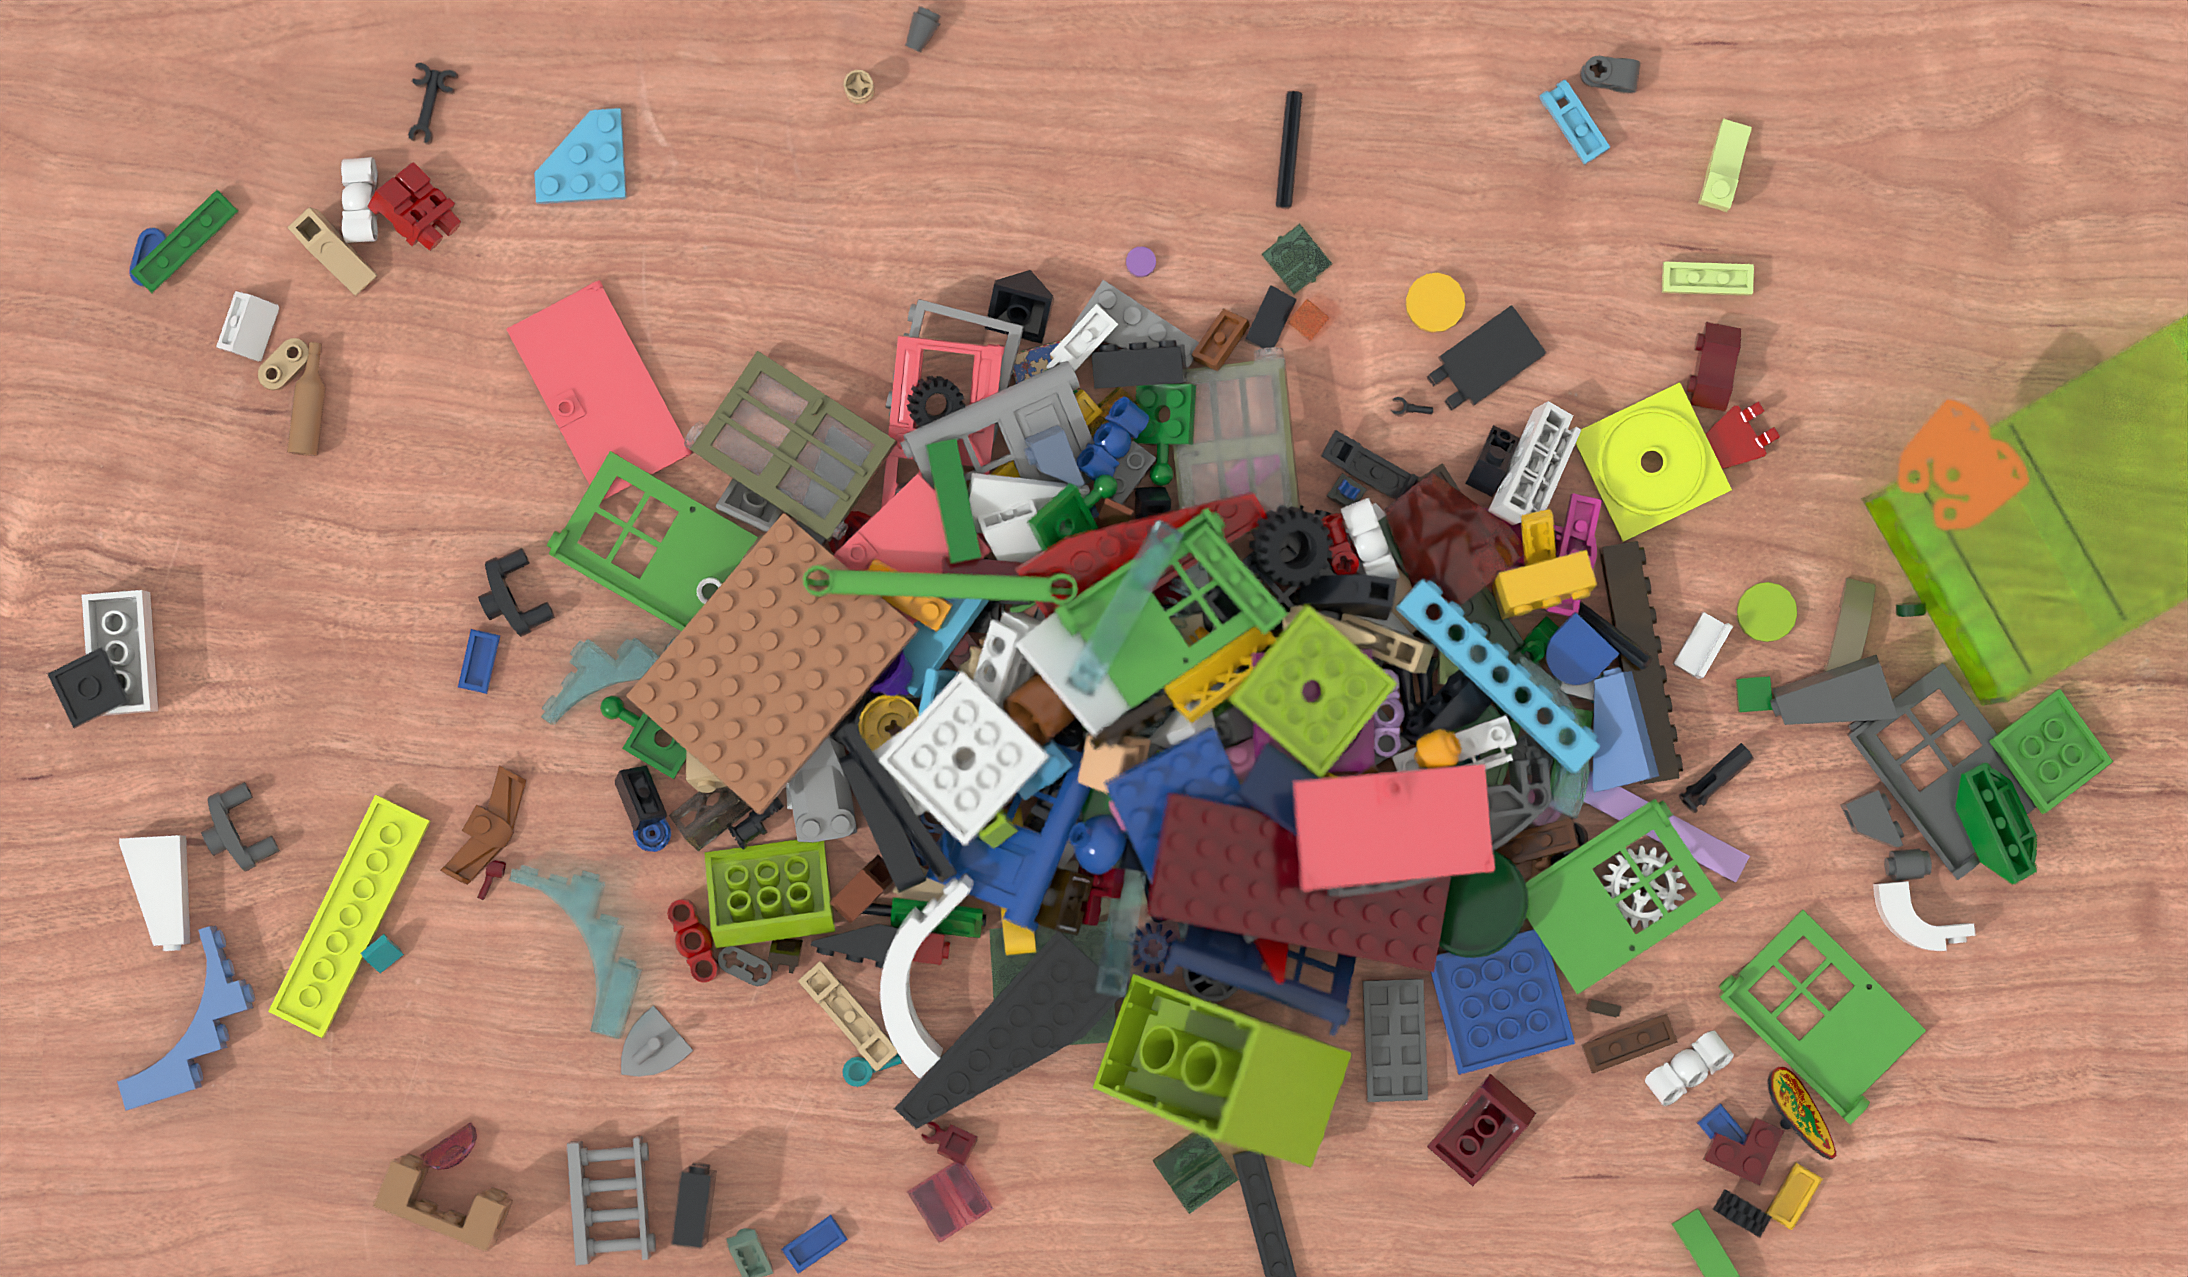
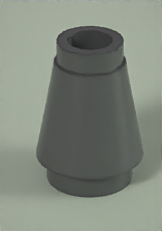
[905,6,941,53]

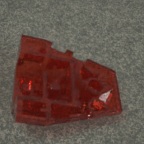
[1384,473,1524,621]

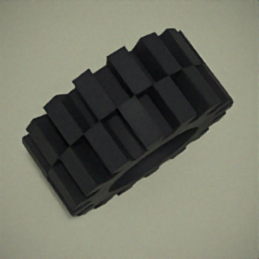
[907,376,965,427]
[1712,1189,1772,1238]

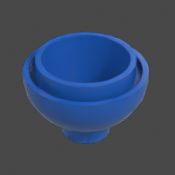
[1069,814,1126,874]

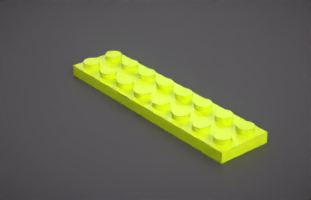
[268,795,431,1038]

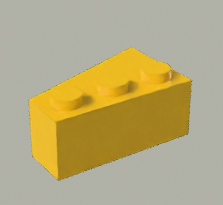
[1492,550,1597,620]

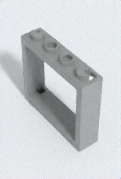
[885,299,1024,443]

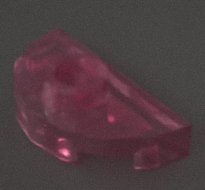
[420,1122,477,1170]

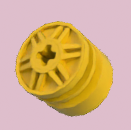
[858,695,919,751]

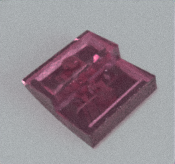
[907,1161,993,1243]

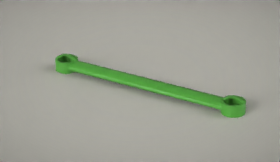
[803,565,1078,606]

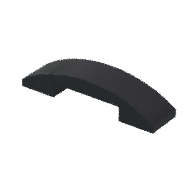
[1321,430,1430,504]

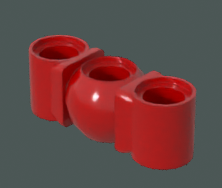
[667,899,720,983]

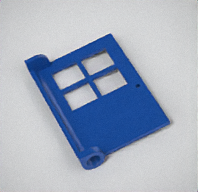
[925,744,1091,932]

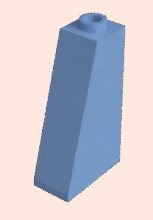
[1593,667,1659,793]

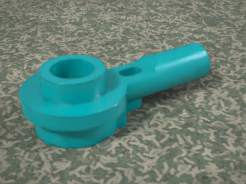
[842,1054,902,1087]

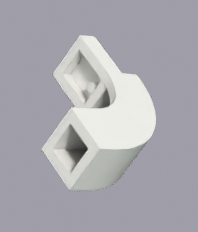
[1873,881,1975,951]

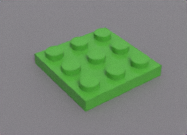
[1989,689,2113,814]

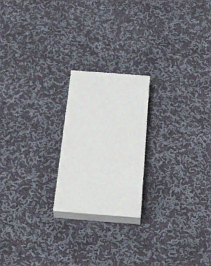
[968,473,1090,533]
[1015,613,1131,736]

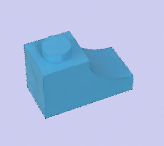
[1017,739,1072,801]

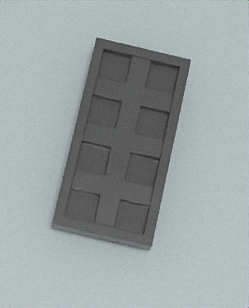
[1362,979,1428,1102]

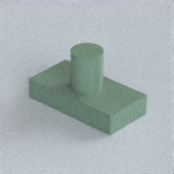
[726,1228,773,1277]

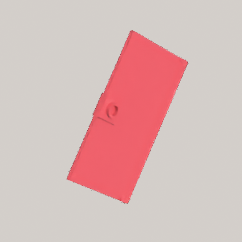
[506,280,692,501]
[833,473,992,625]
[1294,764,1494,891]

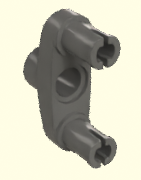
[201,782,280,872]

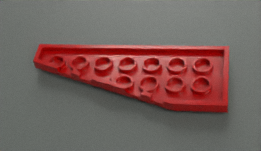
[1015,491,1268,619]

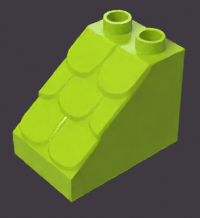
[1093,974,1352,1168]

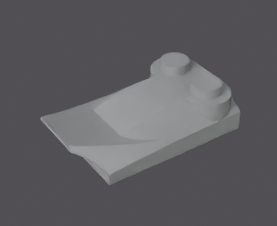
[789,735,857,842]

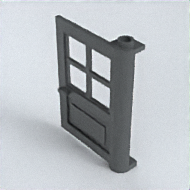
[1847,663,2037,880]

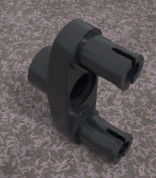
[478,548,555,637]

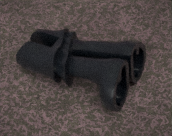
[1383,657,1439,745]

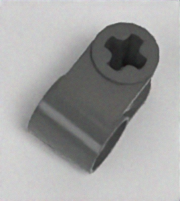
[1580,56,1640,93]

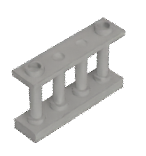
[567,1136,656,1265]

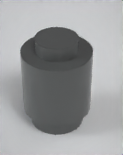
[1884,849,1932,881]

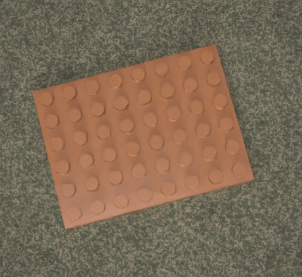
[626,513,920,814]

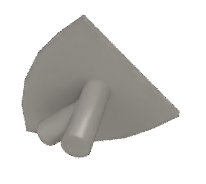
[621,1005,693,1077]

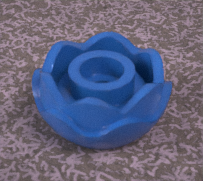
[633,819,671,852]

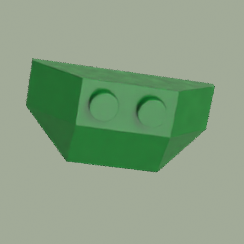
[1955,762,2037,885]

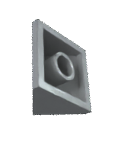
[716,479,793,533]

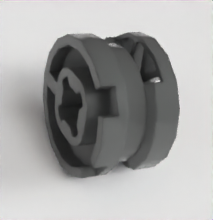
[1511,734,1554,775]

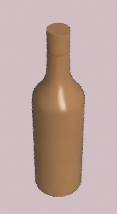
[287,342,325,456]

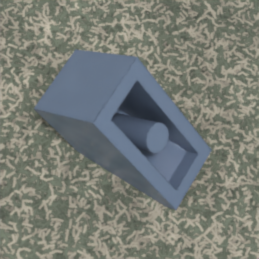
[1024,425,1085,487]

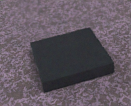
[47,647,130,728]

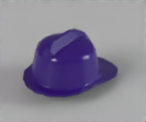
[870,650,914,696]

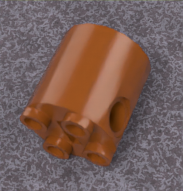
[1002,671,1077,747]

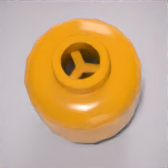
[1414,729,1462,769]

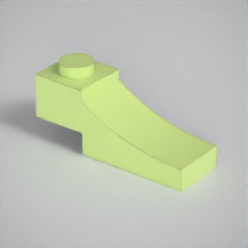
[1698,119,1752,212]

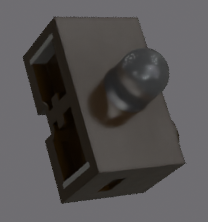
[1034,867,1094,936]

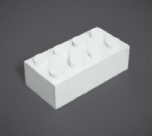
[82,590,158,716]

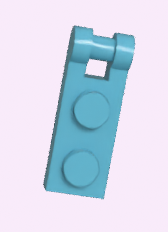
[1539,79,1610,165]

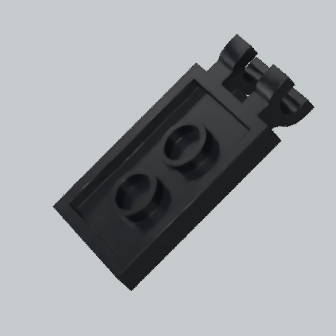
[1426,305,1547,411]

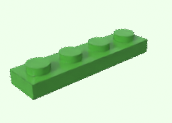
[1183,523,1288,635]

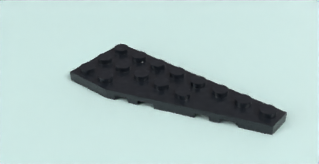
[894,931,1125,1129]

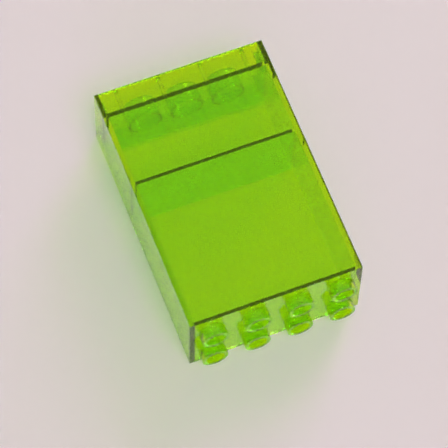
[1861,313,2188,706]

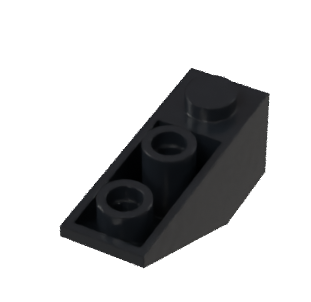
[1298,575,1397,621]
[1400,669,1493,744]
[811,923,899,968]

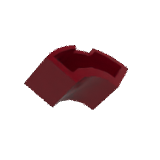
[1686,322,1741,412]

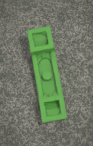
[1672,1209,1740,1277]

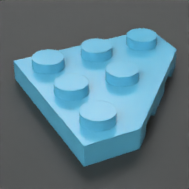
[534,108,627,204]

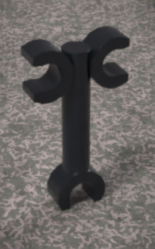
[408,63,458,145]

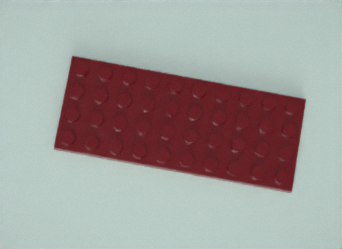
[1146,793,1451,972]

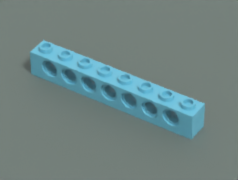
[1394,580,1601,773]

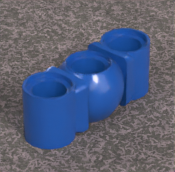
[1076,397,1149,482]

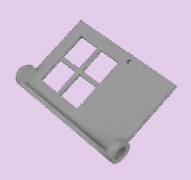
[900,361,1094,534]

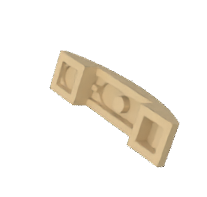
[798,961,898,1072]

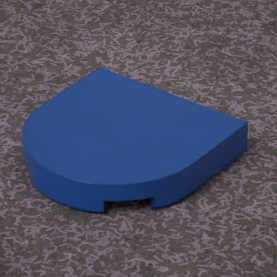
[1546,612,1619,685]

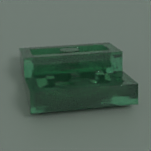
[1152,1131,1239,1214]

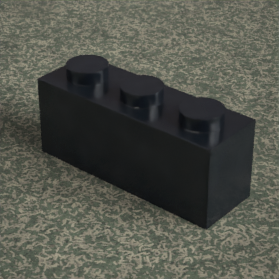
[1092,340,1187,389]

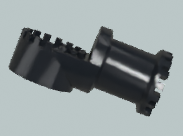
[728,797,784,850]

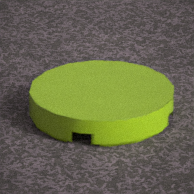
[1737,582,1797,642]

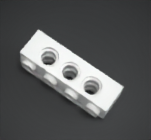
[1488,401,1581,526]
[973,612,1042,710]
[1392,715,1517,772]

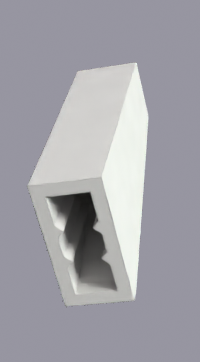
[119,835,190,951]

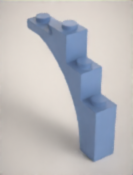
[117,926,255,1110]

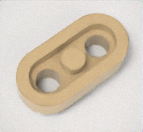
[258,338,309,391]

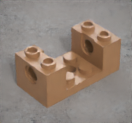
[373,1154,513,1251]

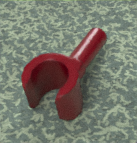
[477,860,506,900]

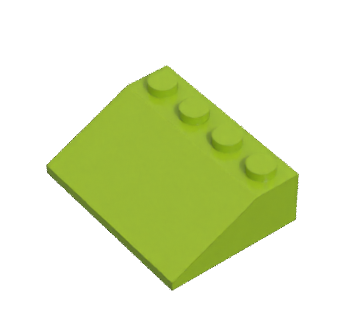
[704,840,836,948]

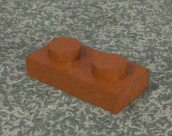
[1191,308,1250,372]

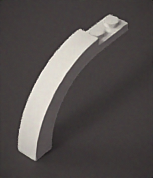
[880,874,974,1079]

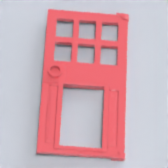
[881,335,1004,540]

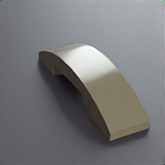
[1823,578,1876,672]

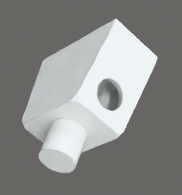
[978,499,1042,562]

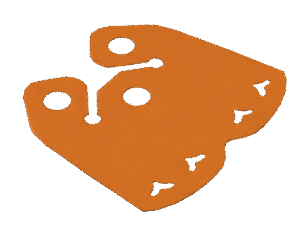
[1897,399,2029,530]

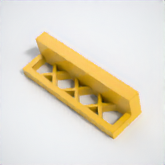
[1163,626,1277,724]

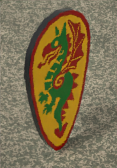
[1768,1067,1837,1160]

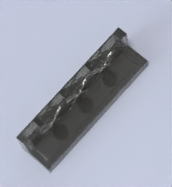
[669,786,753,852]

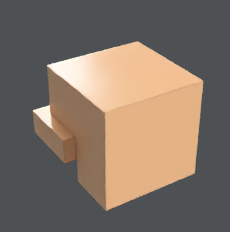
[1078,735,1151,793]

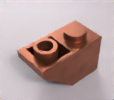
[829,854,893,924]

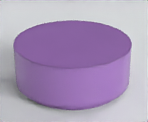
[1126,246,1156,278]

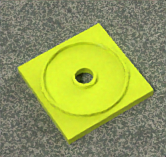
[1575,382,1732,542]

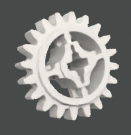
[1602,846,1685,929]

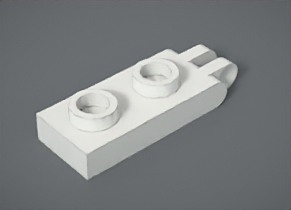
[1046,304,1119,372]

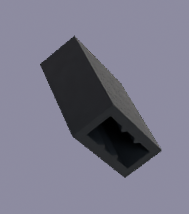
[672,1163,717,1249]

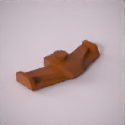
[440,765,526,885]

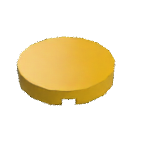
[1405,273,1465,333]

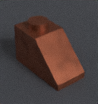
[1096,498,1134,529]

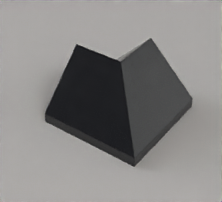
[985,270,1054,344]

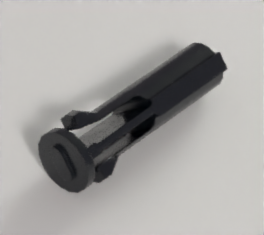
[1679,743,1754,813]

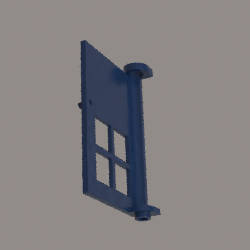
[1163,923,1356,1036]

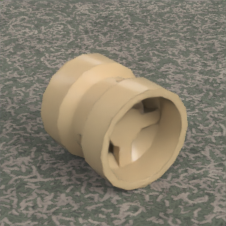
[843,70,875,104]

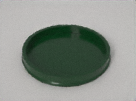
[1439,850,1528,958]

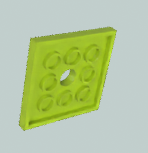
[1228,605,1398,778]

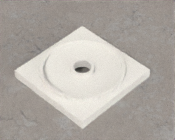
[878,672,1050,845]

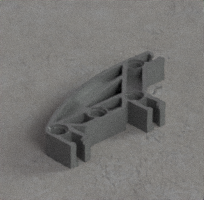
[1328,758,1552,896]

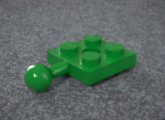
[1133,384,1196,486]
[1027,474,1118,551]
[600,696,686,779]

